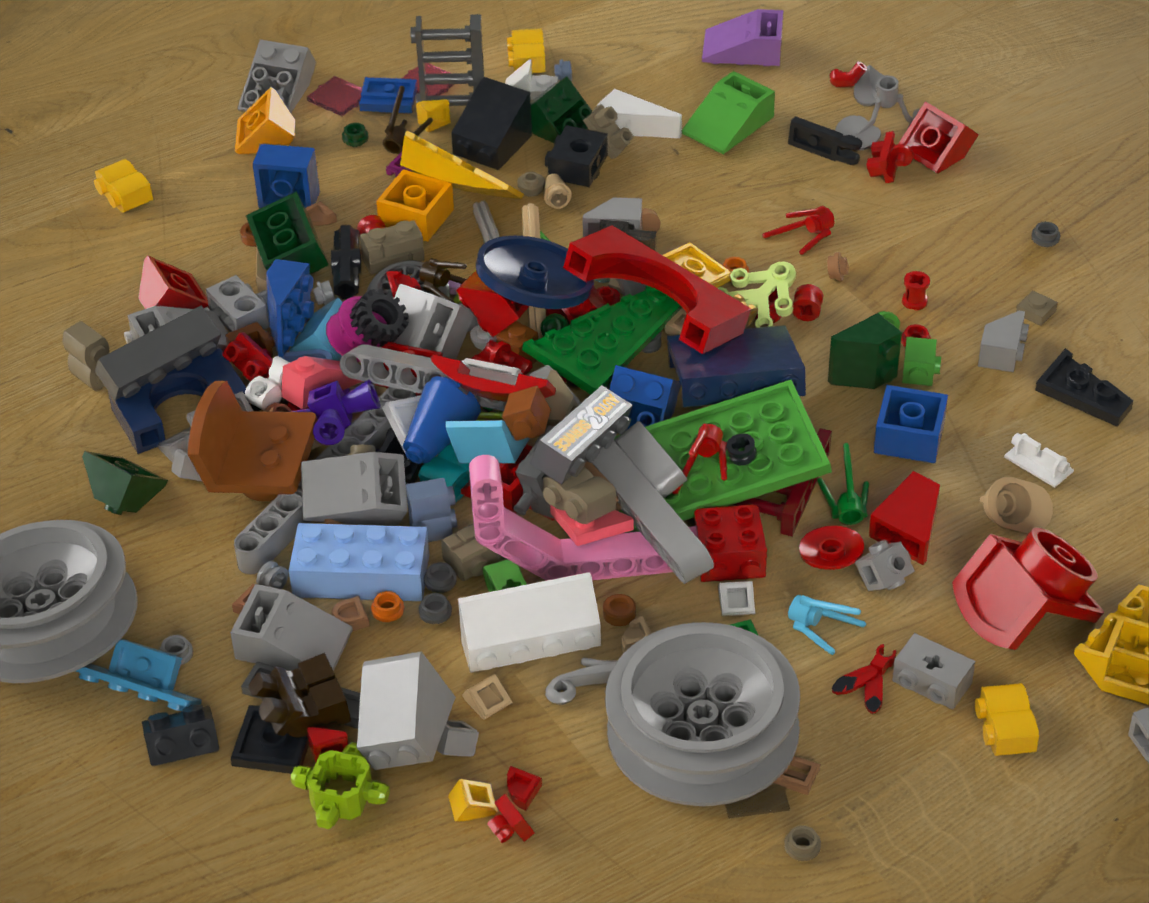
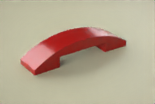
[431,354,556,402]

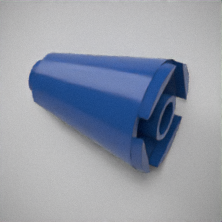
[403,376,481,464]

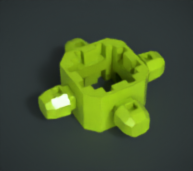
[291,742,390,829]

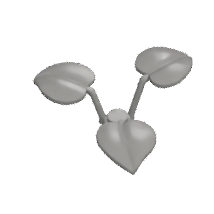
[835,65,921,150]

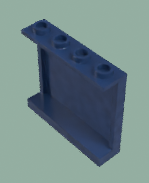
[667,325,806,407]

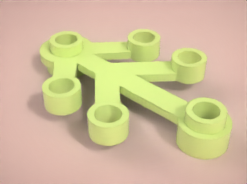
[718,262,796,328]

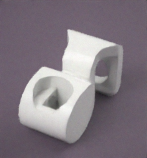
[245,356,290,411]

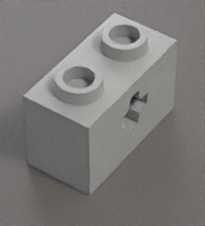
[892,633,975,710]

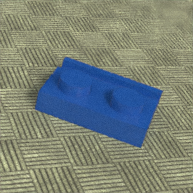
[359,77,417,114]

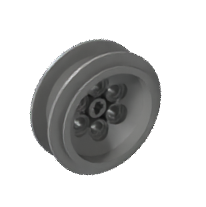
[0,520,138,683]
[605,622,800,806]

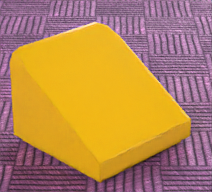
[416,99,451,133]
[449,779,498,822]

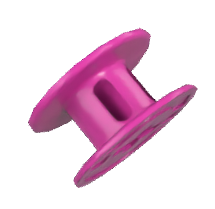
[326,296,387,362]

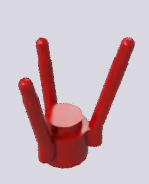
[762,205,835,255]
[673,424,727,494]

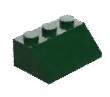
[246,191,329,274]

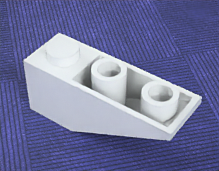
[597,89,682,138]

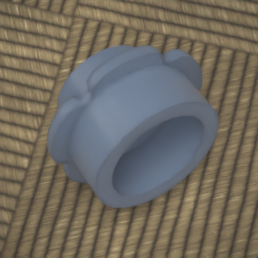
[555,59,572,82]

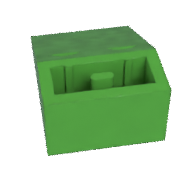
[682,71,775,154]

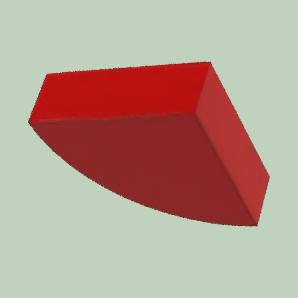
[386,271,421,299]
[507,766,542,811]

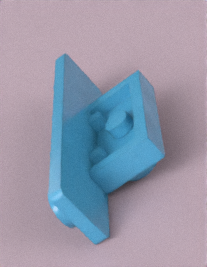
[76,639,202,711]

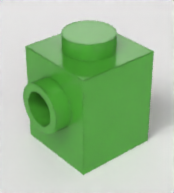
[902,337,941,386]

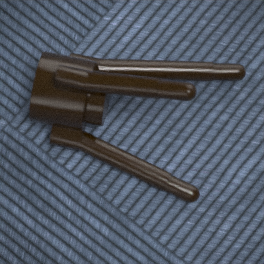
[383,86,433,154]
[419,258,467,303]

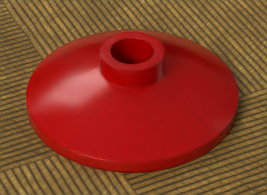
[799,525,864,570]

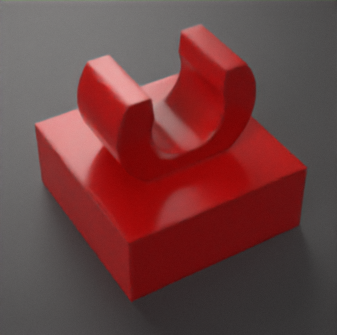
[487,794,535,843]

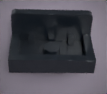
[141,704,219,766]

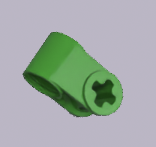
[482,559,527,592]

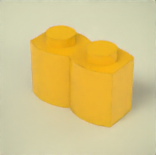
[507,28,545,73]
[94,159,153,212]
[975,683,1039,756]

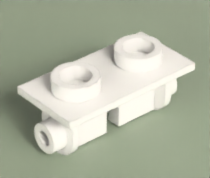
[1004,433,1074,488]

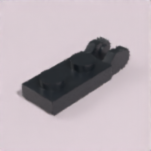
[788,116,862,165]

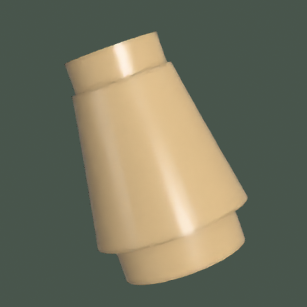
[544,174,571,209]

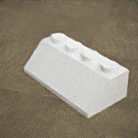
[458,572,601,673]

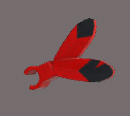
[832,644,896,714]

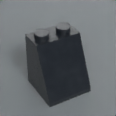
[451,77,532,170]

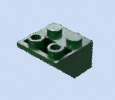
[531,76,593,144]

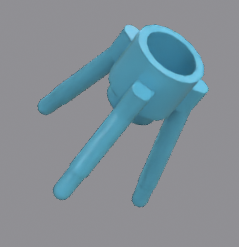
[788,595,866,655]

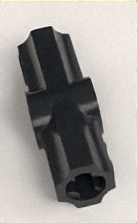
[331,225,362,300]

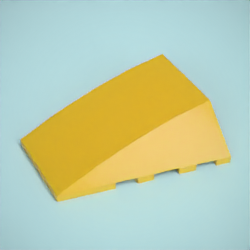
[400,130,524,199]
[1074,584,1149,705]

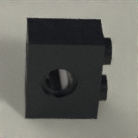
[545,125,608,187]

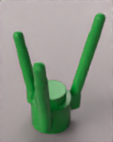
[817,443,869,525]

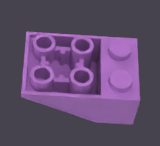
[702,9,783,67]

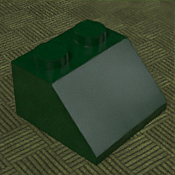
[828,313,902,389]

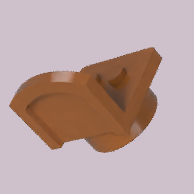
[188,381,318,501]

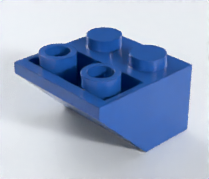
[609,365,681,430]

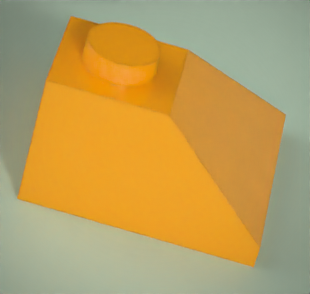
[235,87,295,154]

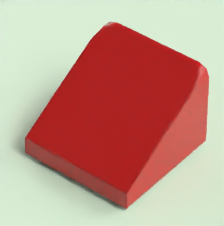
[307,727,348,764]

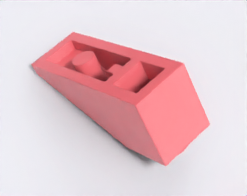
[281,356,362,409]

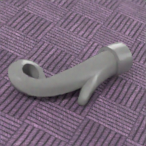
[545,658,618,705]

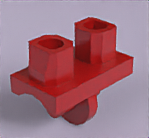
[866,131,914,183]
[223,332,273,381]
[472,339,533,375]

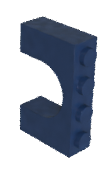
[108,348,250,454]

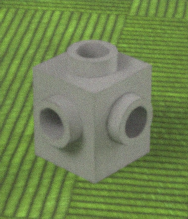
[855,540,915,591]

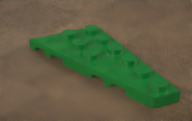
[522,286,682,395]

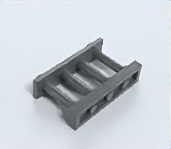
[410,14,484,109]

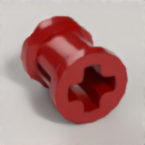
[902,271,930,310]

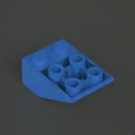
[266,259,314,357]

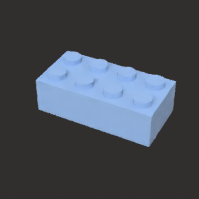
[289,523,429,601]

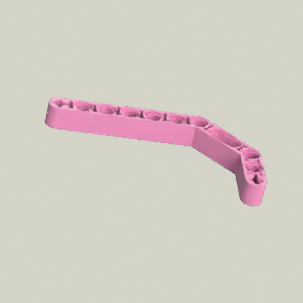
[469,455,698,581]

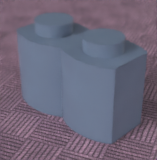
[406,478,457,542]

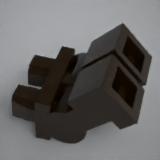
[248,653,352,737]

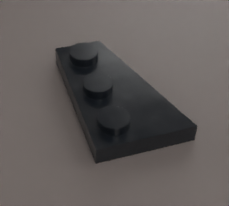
[1035,348,1133,427]

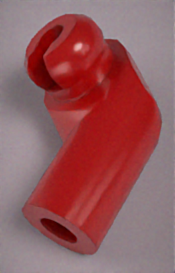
[830,61,867,87]

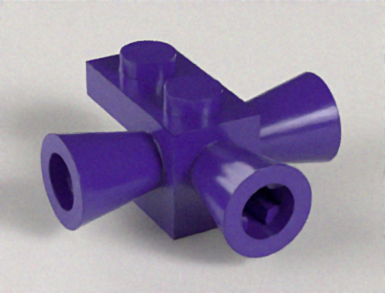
[289,380,380,445]

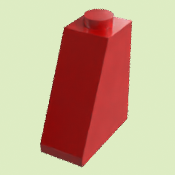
[869,471,940,565]

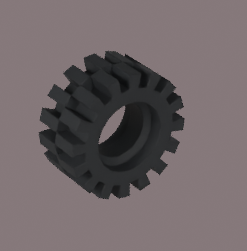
[350,289,409,347]

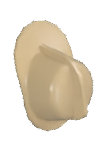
[979,477,1053,533]

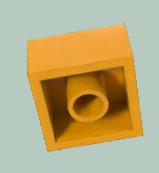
[376,169,454,242]

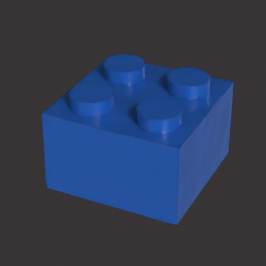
[252,144,320,208]
[874,385,948,464]

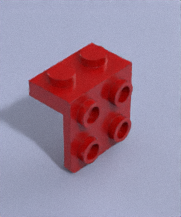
[694,505,767,582]

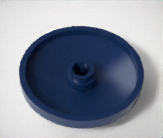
[475,236,594,309]

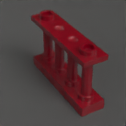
[730,428,832,537]

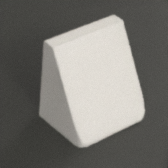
[718,581,755,616]

